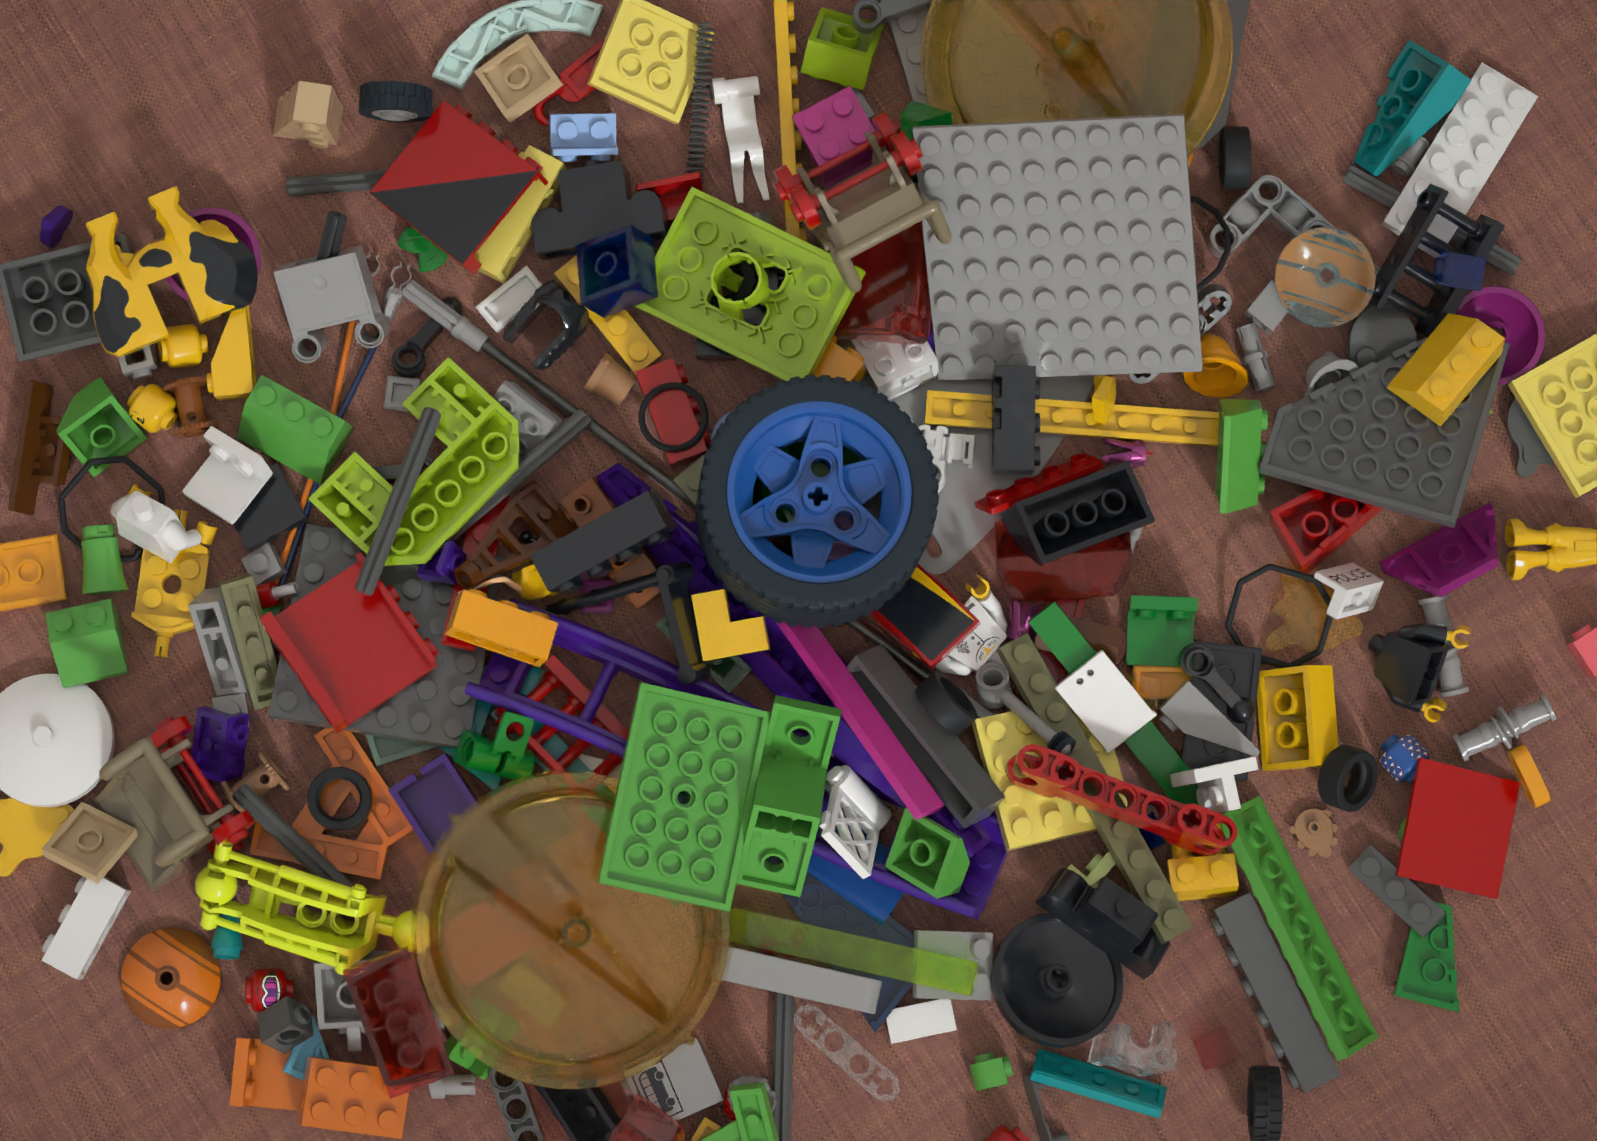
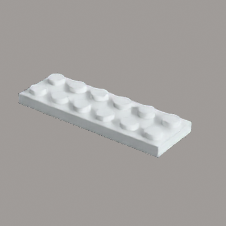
[1381,62,1538,260]

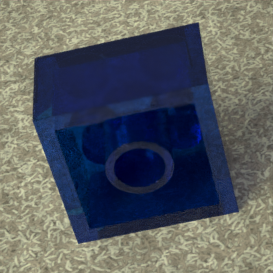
[576,224,658,318]

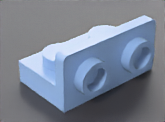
[549,113,618,162]

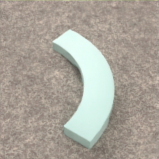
[432,0,603,91]

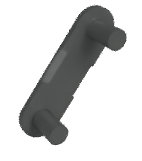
[1023,1074,1070,1141]

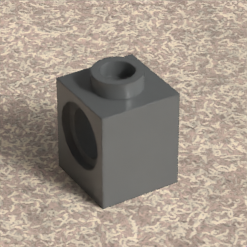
[257,996,314,1053]

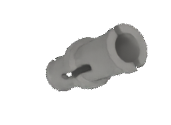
[1235,323,1276,392]

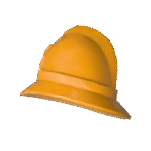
[1183,332,1248,398]

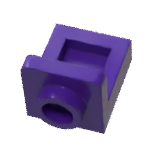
[416,541,467,585]

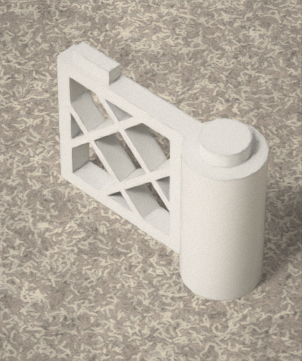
[819,765,891,879]

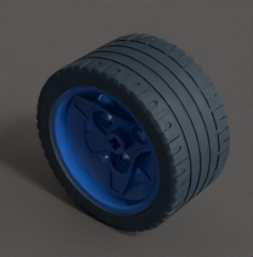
[696,375,939,628]

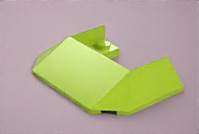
[308,357,519,566]

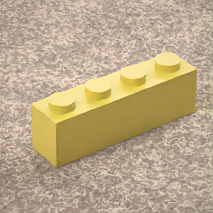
[474,145,567,284]

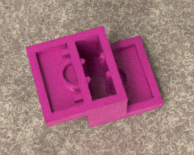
[792,86,882,189]

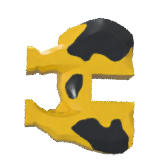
[85,186,258,358]

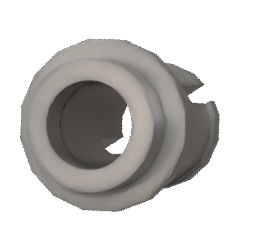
[1391,136,1430,177]

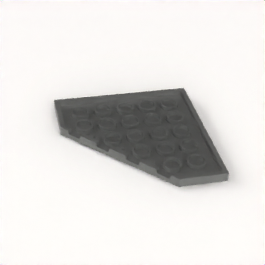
[1259,337,1510,528]

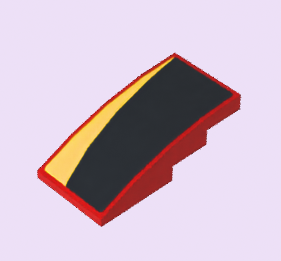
[870,564,980,670]

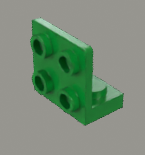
[1126,595,1198,667]

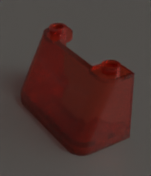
[832,221,931,344]

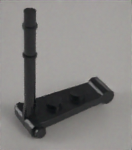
[546,561,710,684]

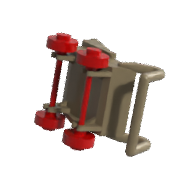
[773,112,952,292]
[93,715,256,893]

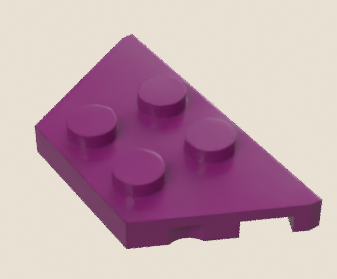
[1379,502,1499,597]

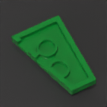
[1393,901,1460,1013]

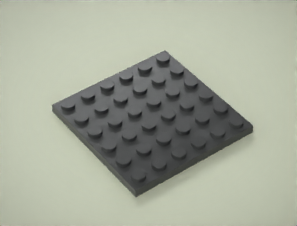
[268,524,504,749]

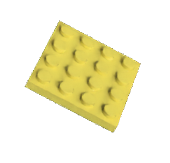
[1508,334,1597,498]
[971,703,1127,851]

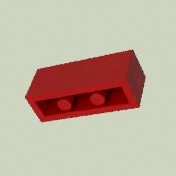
[635,358,711,468]

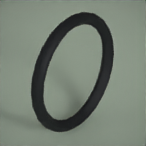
[638,382,709,452]

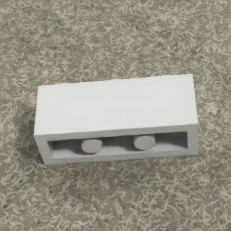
[42,876,131,980]

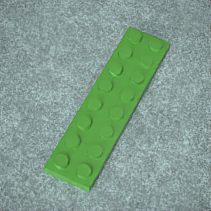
[1221,795,1379,1062]

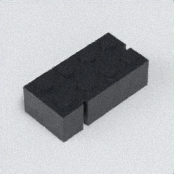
[529,491,678,595]

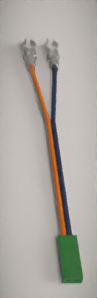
[262,251,412,641]

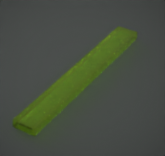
[711,907,979,996]

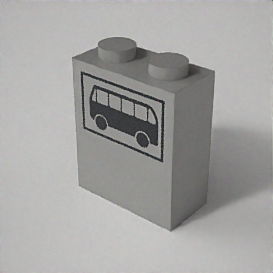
[620,1037,724,1133]

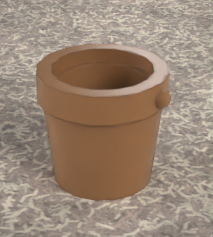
[583,353,637,406]

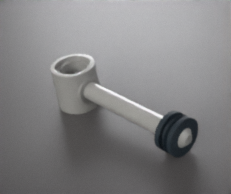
[976,662,1076,756]

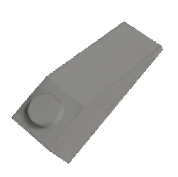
[188,587,247,696]
[1158,680,1260,756]

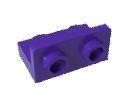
[190,706,249,782]

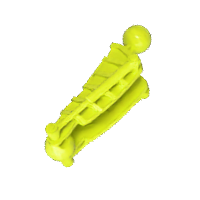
[195,842,434,975]

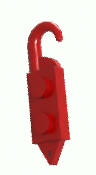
[532,36,606,127]

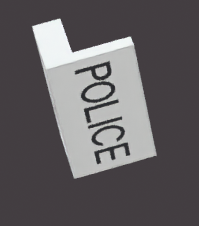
[1314,562,1384,620]

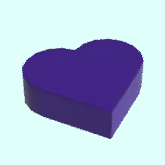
[40,205,73,248]

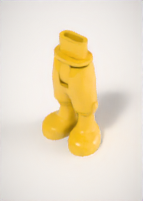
[1505,518,1597,580]

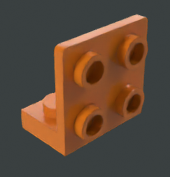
[229,1037,303,1111]

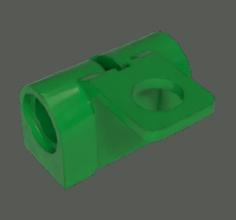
[453,711,534,782]

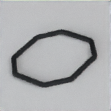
[58,456,166,563]
[1225,564,1333,668]

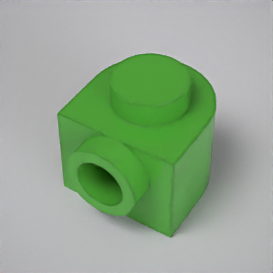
[969,1052,1013,1091]

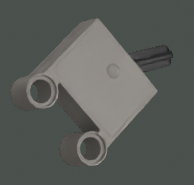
[273,211,390,363]

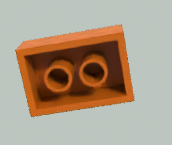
[297,1056,412,1139]

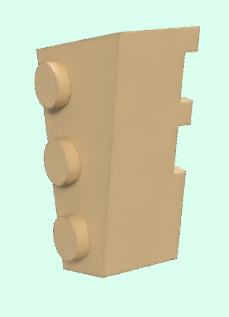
[273,81,343,148]

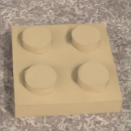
[474,33,563,123]
[42,802,138,884]

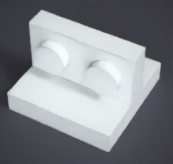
[1170,756,1259,813]

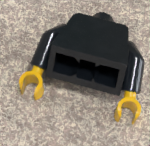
[1368,623,1471,723]

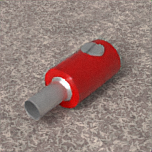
[256,581,299,610]

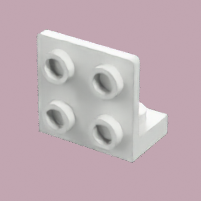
[850,308,939,401]
[183,426,273,524]

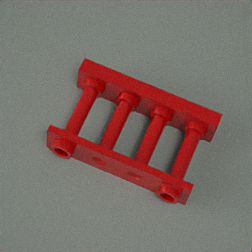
[494,654,629,810]

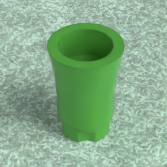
[81,524,128,595]

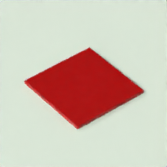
[1395,757,1520,899]

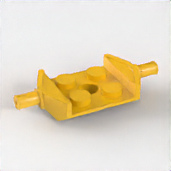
[131,509,210,658]

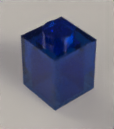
[1433,251,1487,291]

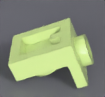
[1067,851,1116,886]

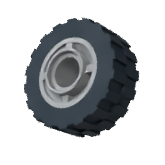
[359,81,433,123]

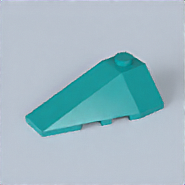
[1354,40,1472,177]

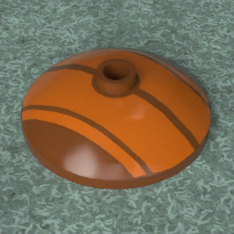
[121,928,222,1029]

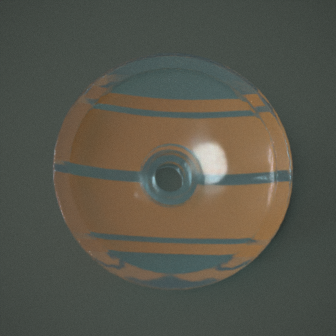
[1275,227,1376,327]

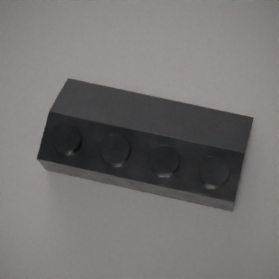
[1001,461,1155,566]

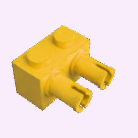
[1165,824,1239,901]

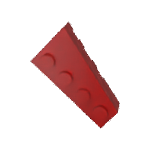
[1270,489,1383,574]

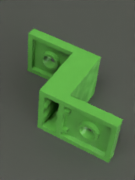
[736,695,842,897]

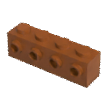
[561,476,661,609]

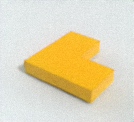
[691,589,770,661]

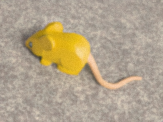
[458,564,558,601]

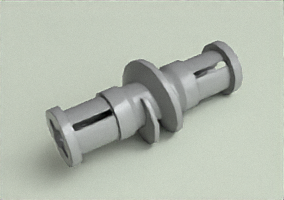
[1418,594,1469,698]
[1452,693,1557,762]

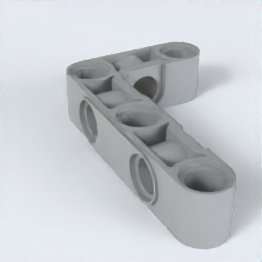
[1207,175,1380,292]

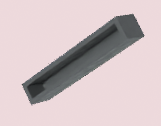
[847,644,1005,829]
[1209,892,1340,1093]

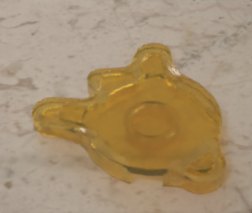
[1265,574,1363,652]

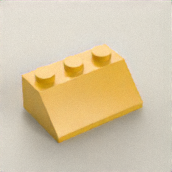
[1387,313,1505,427]
[1257,665,1339,771]

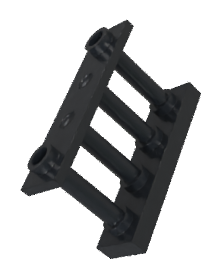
[1366,183,1505,337]

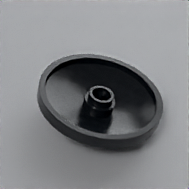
[991,913,1123,1048]

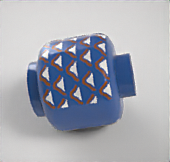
[1380,734,1430,784]

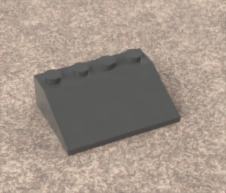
[0,234,134,362]

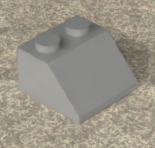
[913,930,993,1000]

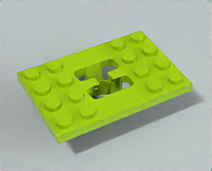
[631,187,866,381]

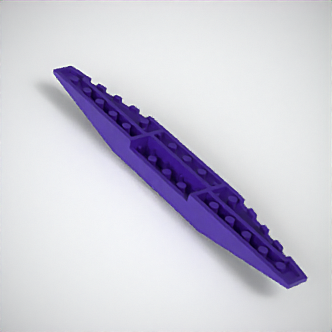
[596,463,991,858]

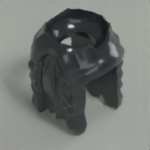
[503,280,589,370]

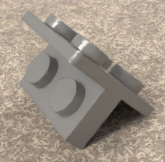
[493,380,564,458]

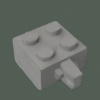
[314,953,389,1052]

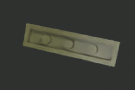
[218,573,278,710]

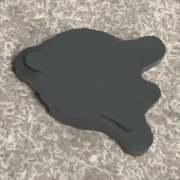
[1505,394,1556,478]

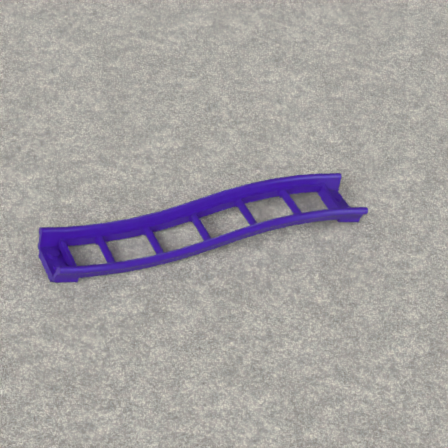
[465,599,1007,920]

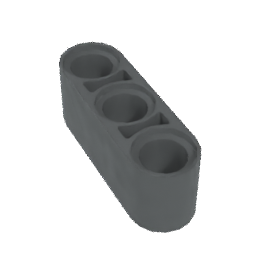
[489,1061,545,1141]

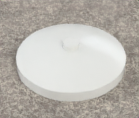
[0,673,115,807]

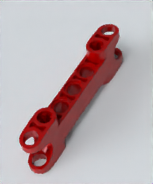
[1005,744,1237,856]

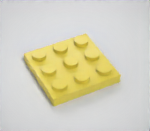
[587,0,714,124]

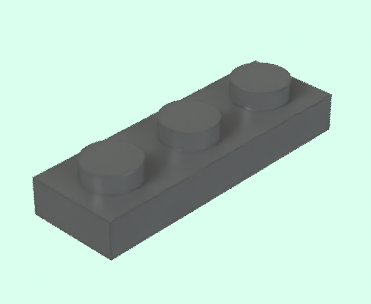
[1348,844,1446,938]

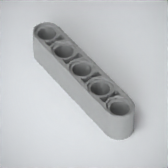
[714,945,882,1014]

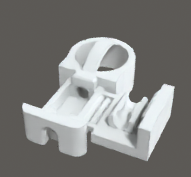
[919,425,976,492]

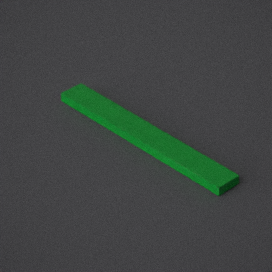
[1028,600,1199,805]

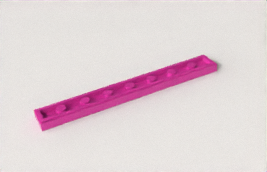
[776,622,944,820]

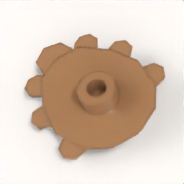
[1290,808,1338,857]

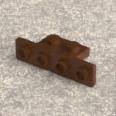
[8,380,71,516]

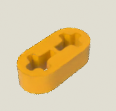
[1507,744,1551,808]

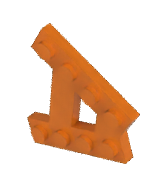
[249,728,413,880]

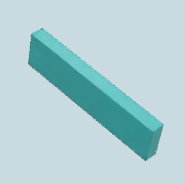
[1030,1049,1167,1119]

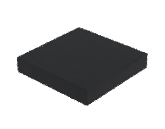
[234,463,308,553]

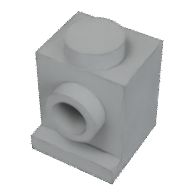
[118,345,159,381]

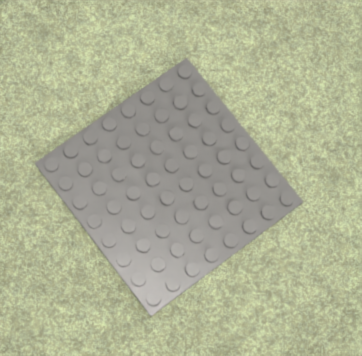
[913,114,1203,381]

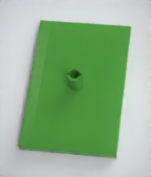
[597,682,771,912]

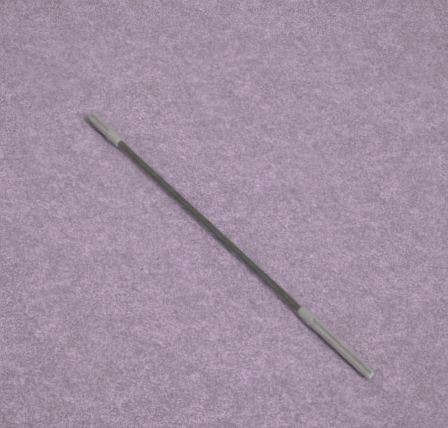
[401,280,994,719]

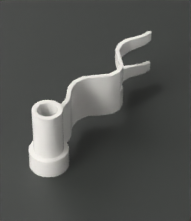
[711,76,770,204]

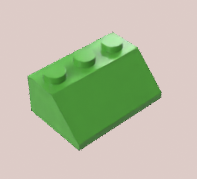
[237,374,355,485]
[1215,399,1268,513]

